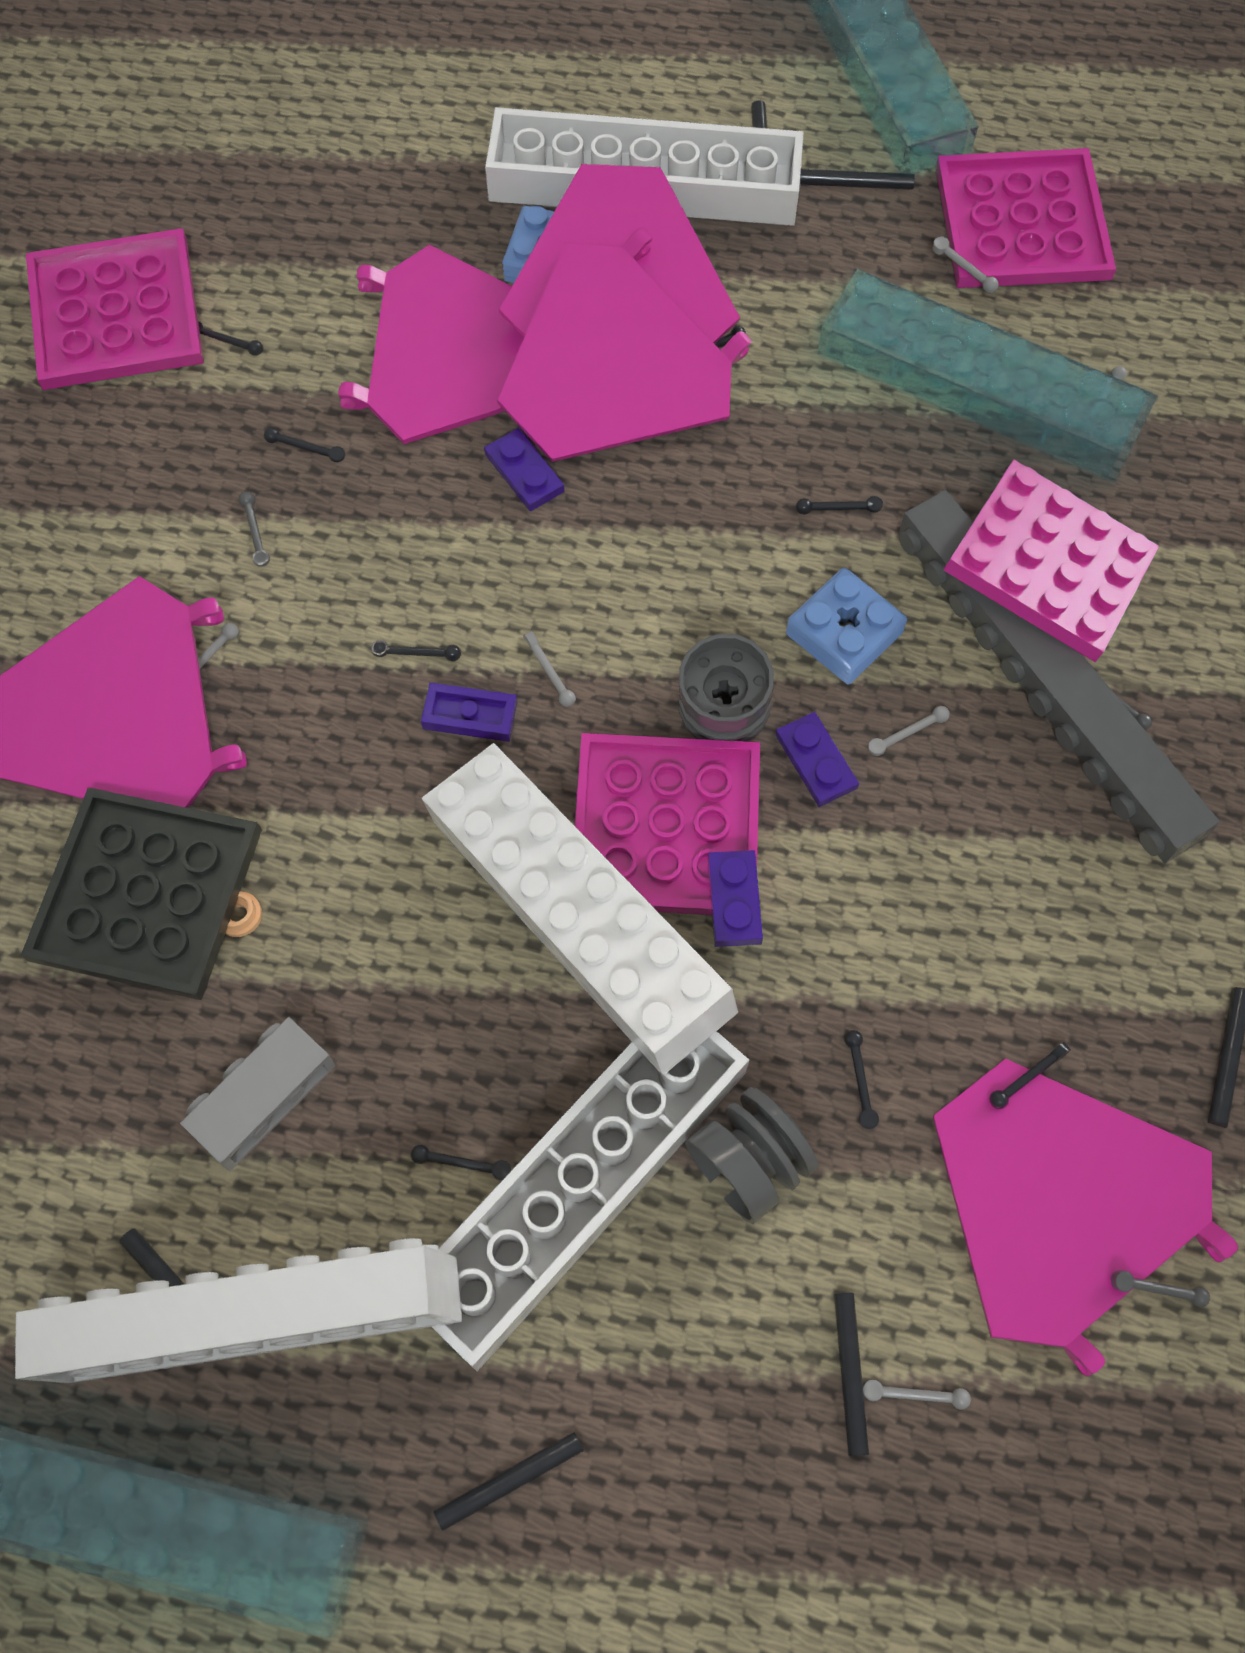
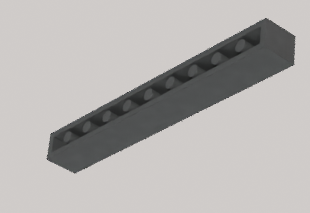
[899,490,1220,864]

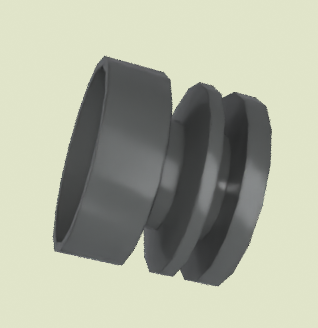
[679,634,774,742]
[686,1087,819,1224]

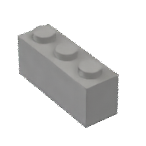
[180,1017,336,1172]

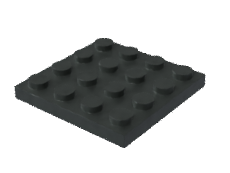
[20,787,262,1001]

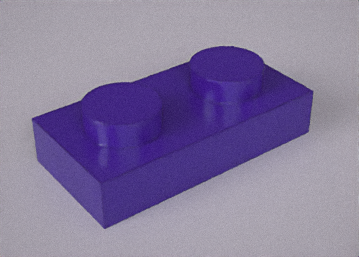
[484,428,565,512]
[421,682,517,742]
[775,712,859,807]
[708,850,763,947]

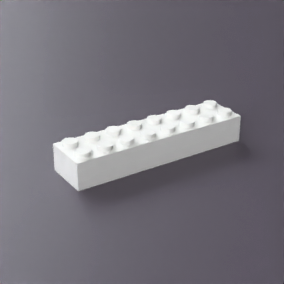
[485,107,804,226]
[422,743,738,1075]
[432,1031,749,1371]
[15,1238,462,1383]

